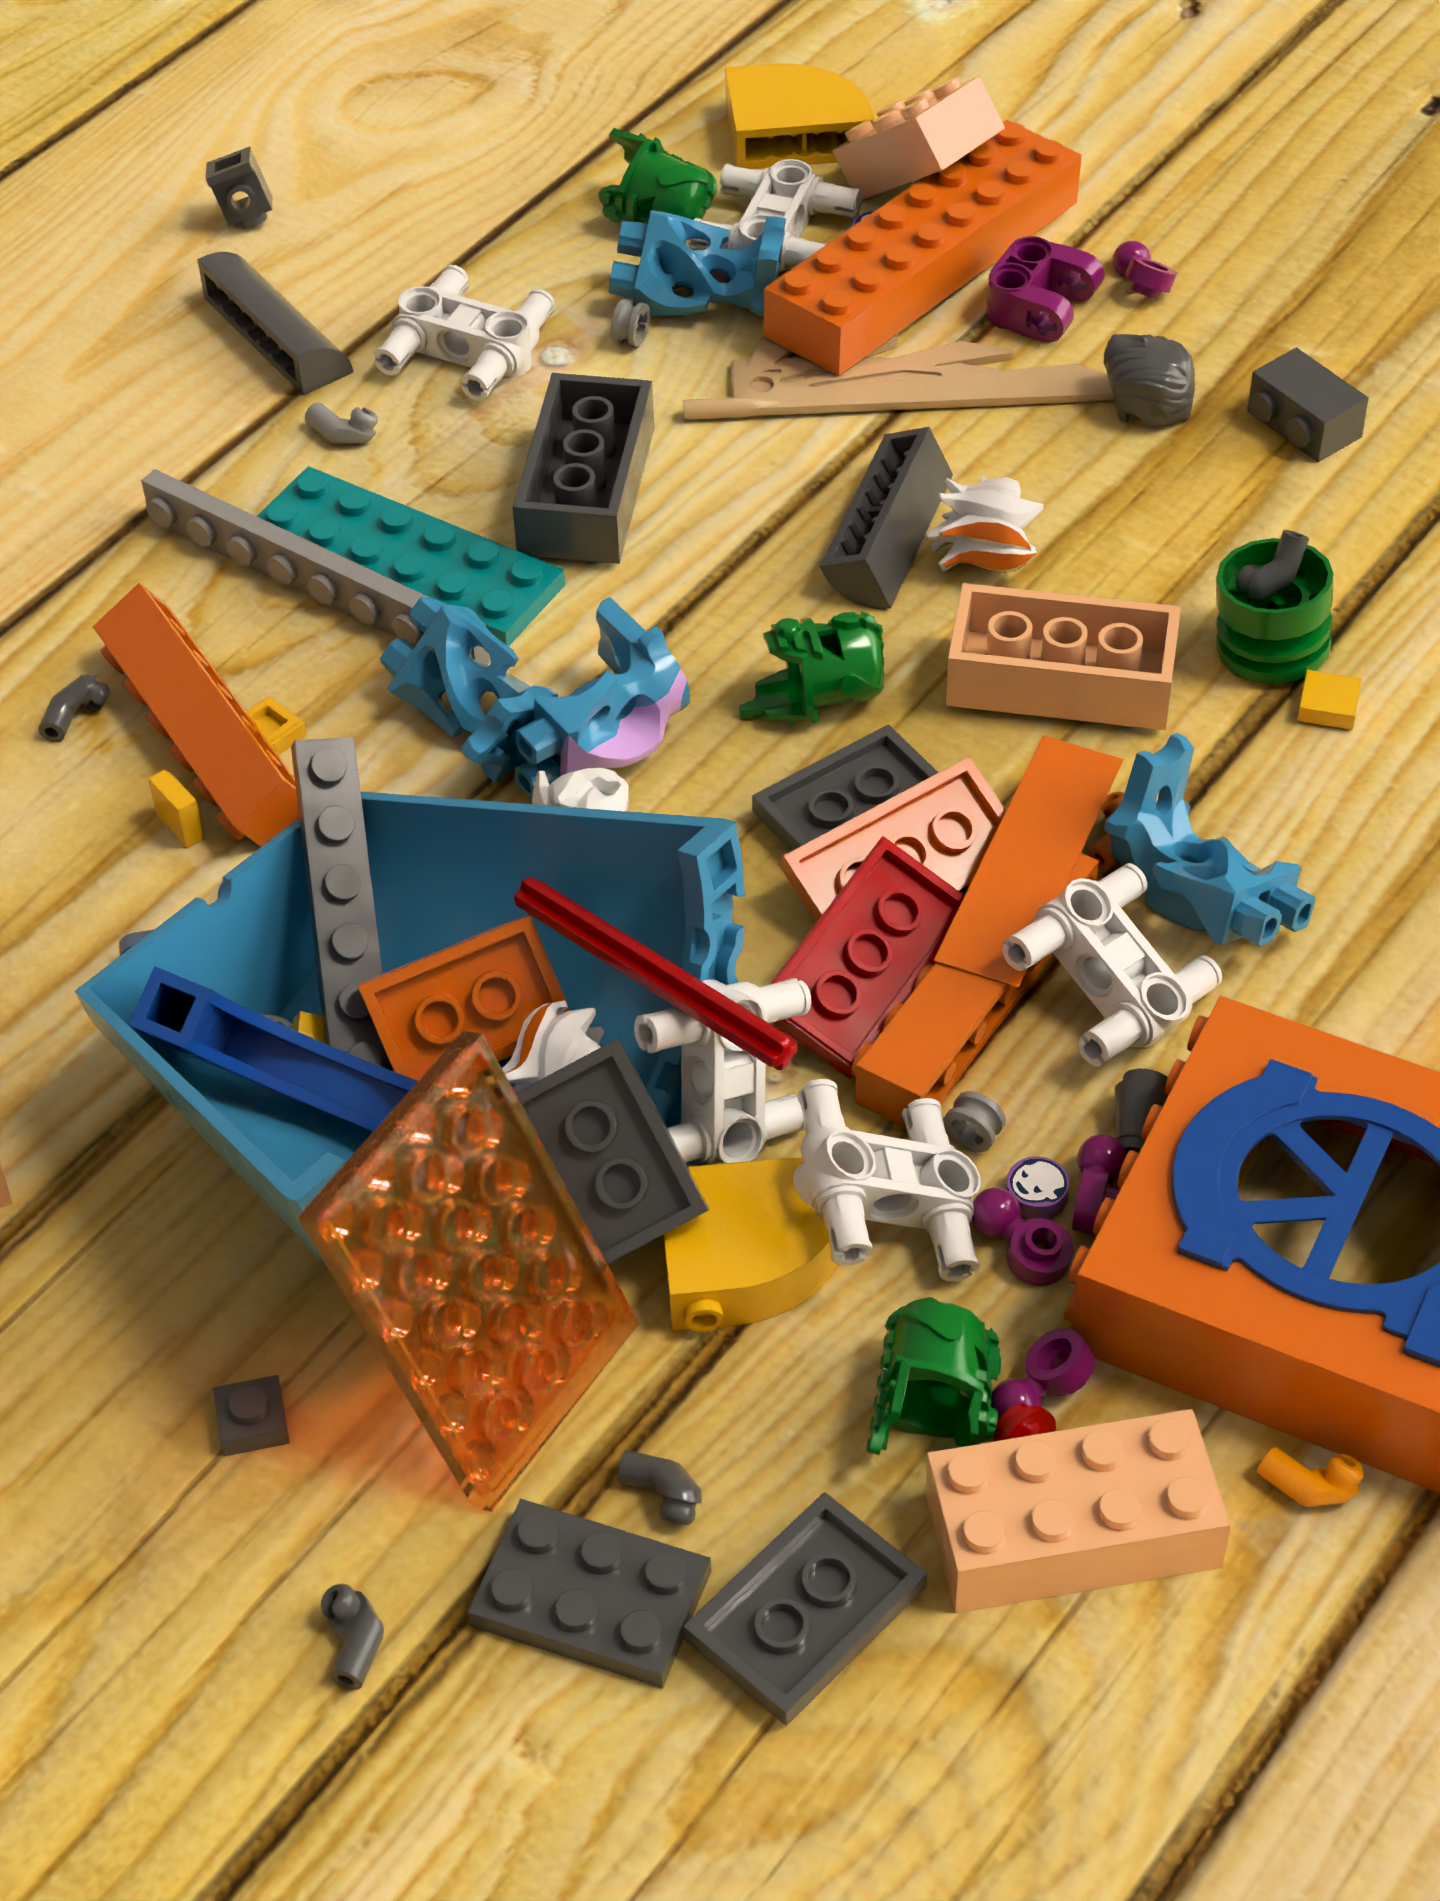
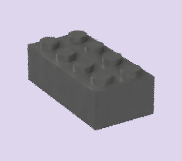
[512,373,654,564]

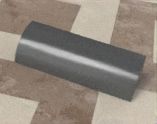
[197,252,354,396]
[819,427,953,609]

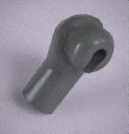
[1235,530,1309,600]
[38,674,110,742]
[618,1450,702,1525]
[320,1583,384,1690]

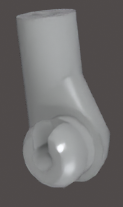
[305,402,378,443]

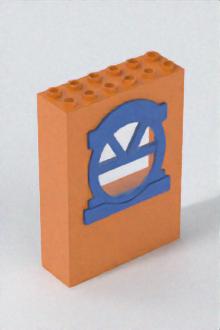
[1064,996,1440,1493]

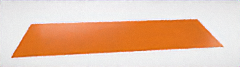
[933,735,1124,988]

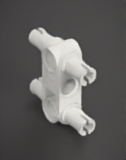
[689,159,862,273]
[374,265,555,401]
[1002,863,1223,1067]
[634,978,811,1166]
[793,1079,981,1281]

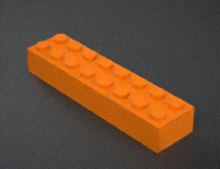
[763,120,1082,376]

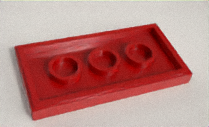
[770,836,965,1079]

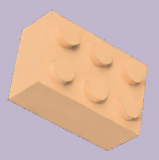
[833,76,1005,200]

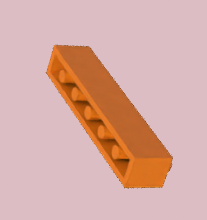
[92,583,299,847]
[851,853,1099,1128]

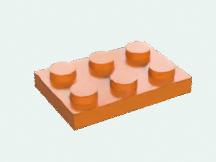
[358,914,570,1087]

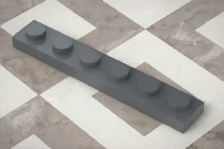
[291,737,394,1072]

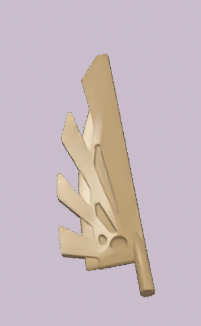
[683,336,1114,420]

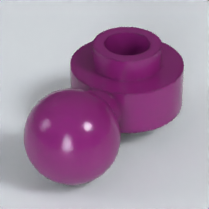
[1113,241,1177,298]
[1072,1134,1127,1235]
[972,1187,1074,1286]
[990,1328,1096,1420]

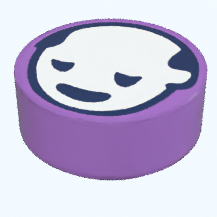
[1006,1157,1070,1219]

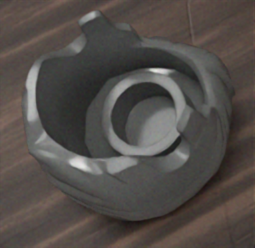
[1104,334,1195,427]

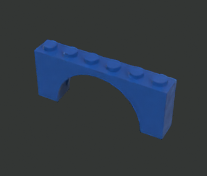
[128,966,523,1185]

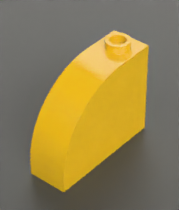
[725,63,874,169]
[663,1157,838,1332]

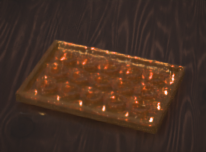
[297,1031,639,1512]

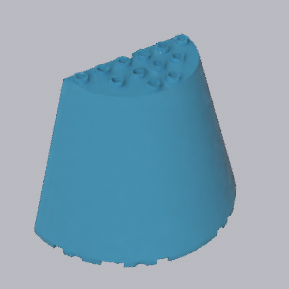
[75,792,745,1320]

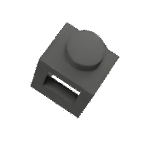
[205,146,273,229]

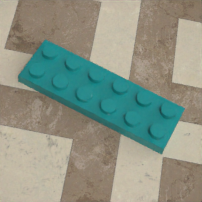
[257,466,565,646]

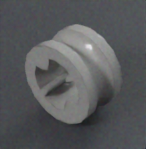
[611,298,650,347]
[943,1091,1006,1153]

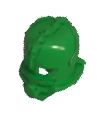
[599,128,717,224]
[739,612,885,723]
[866,1297,1001,1455]

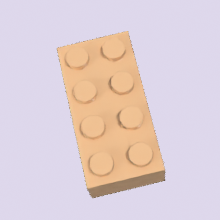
[946,583,1181,730]
[925,1409,1231,1613]

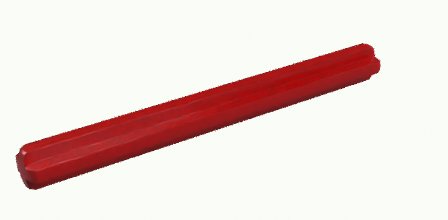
[514,877,798,1070]

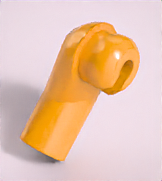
[1257,1447,1364,1507]

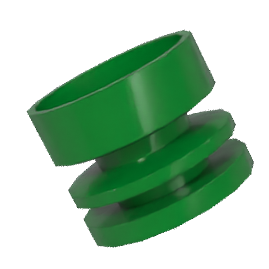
[1216,538,1334,684]

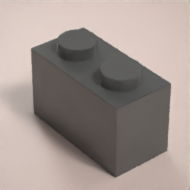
[1247,347,1369,462]

